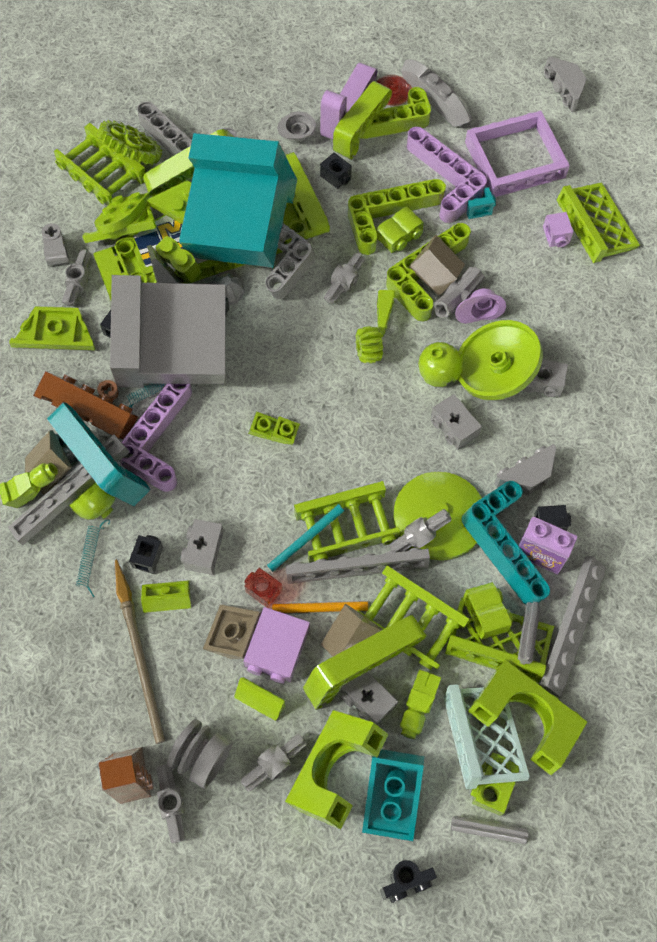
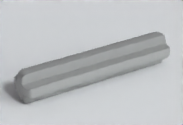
[518,602,540,665]
[451,816,528,844]

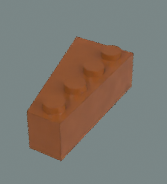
[33,371,138,440]
[99,747,154,804]

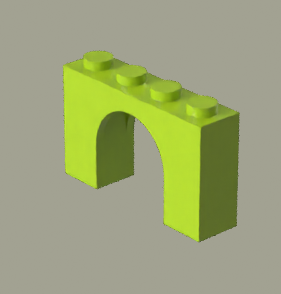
[468,660,587,775]
[285,710,389,830]

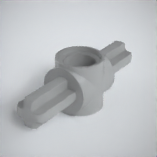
[62,249,92,307]
[324,253,365,304]
[389,509,452,552]
[241,734,307,792]
[156,764,186,843]

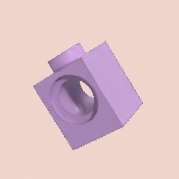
[543,212,573,247]

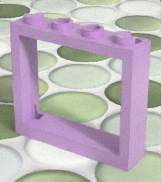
[465,111,570,197]

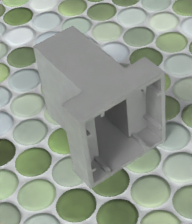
[110,275,225,388]

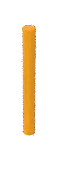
[272,601,368,613]

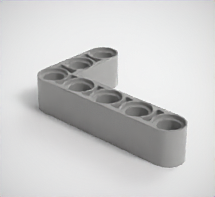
[137,102,237,156]
[265,223,316,299]

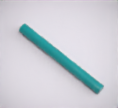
[267,504,345,572]

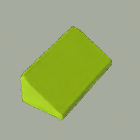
[141,580,191,613]
[234,677,285,721]

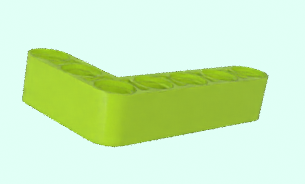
[143,129,234,197]
[347,179,446,255]
[386,223,471,322]
[303,615,427,710]

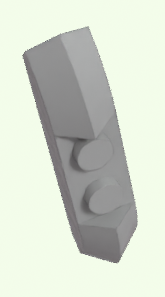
[401,59,472,127]

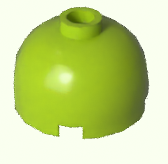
[418,342,463,387]
[69,482,116,520]

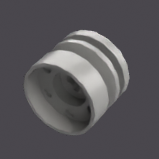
[167,719,233,789]

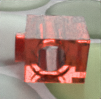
[244,568,283,608]

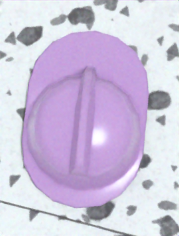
[455,288,506,324]

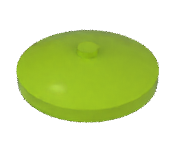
[458,320,543,400]
[393,471,482,561]

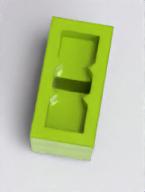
[470,752,520,816]

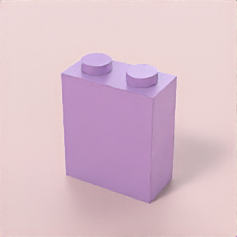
[243,607,310,684]

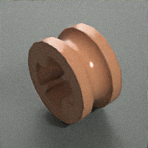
[97,380,119,400]

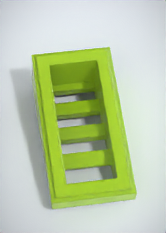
[377,290,395,337]

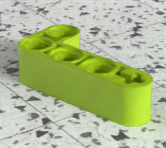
[333,81,392,160]
[360,87,431,139]

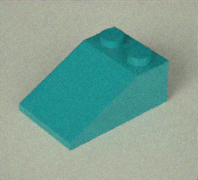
[362,749,425,841]

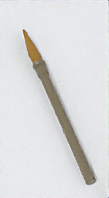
[115,559,165,744]

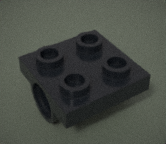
[380,860,437,904]

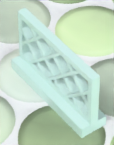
[444,685,530,790]

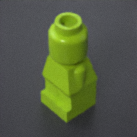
[0,463,58,508]
[400,669,441,739]

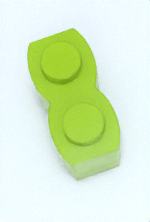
[376,207,424,253]
[155,236,202,283]
[463,582,513,639]

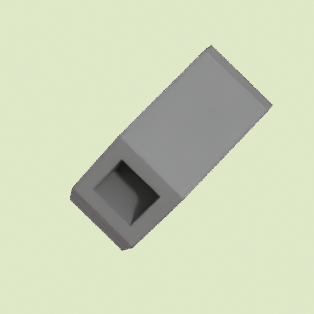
[544,57,587,112]
[494,444,556,495]

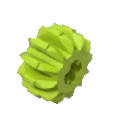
[355,326,384,364]

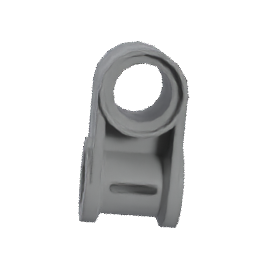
[42,223,69,266]

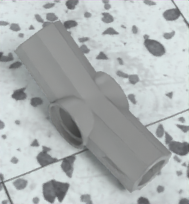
[433,267,485,318]

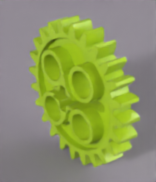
[97,120,163,165]

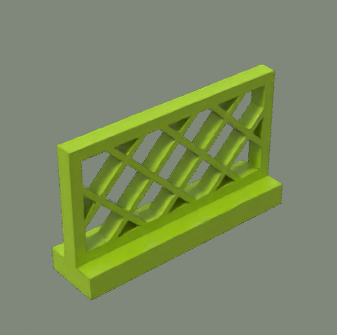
[556,182,640,264]
[445,597,554,683]

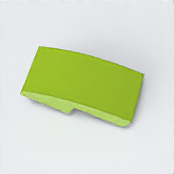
[248,411,300,445]

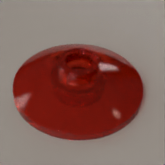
[376,75,412,106]

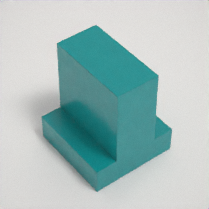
[179,133,297,268]

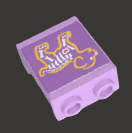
[518,517,577,575]

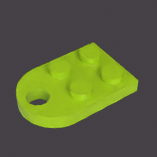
[94,192,151,234]

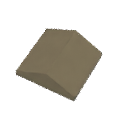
[409,235,465,296]
[25,430,72,495]
[321,604,383,656]
[203,605,261,659]

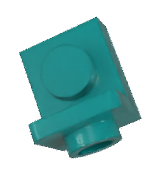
[466,187,496,219]

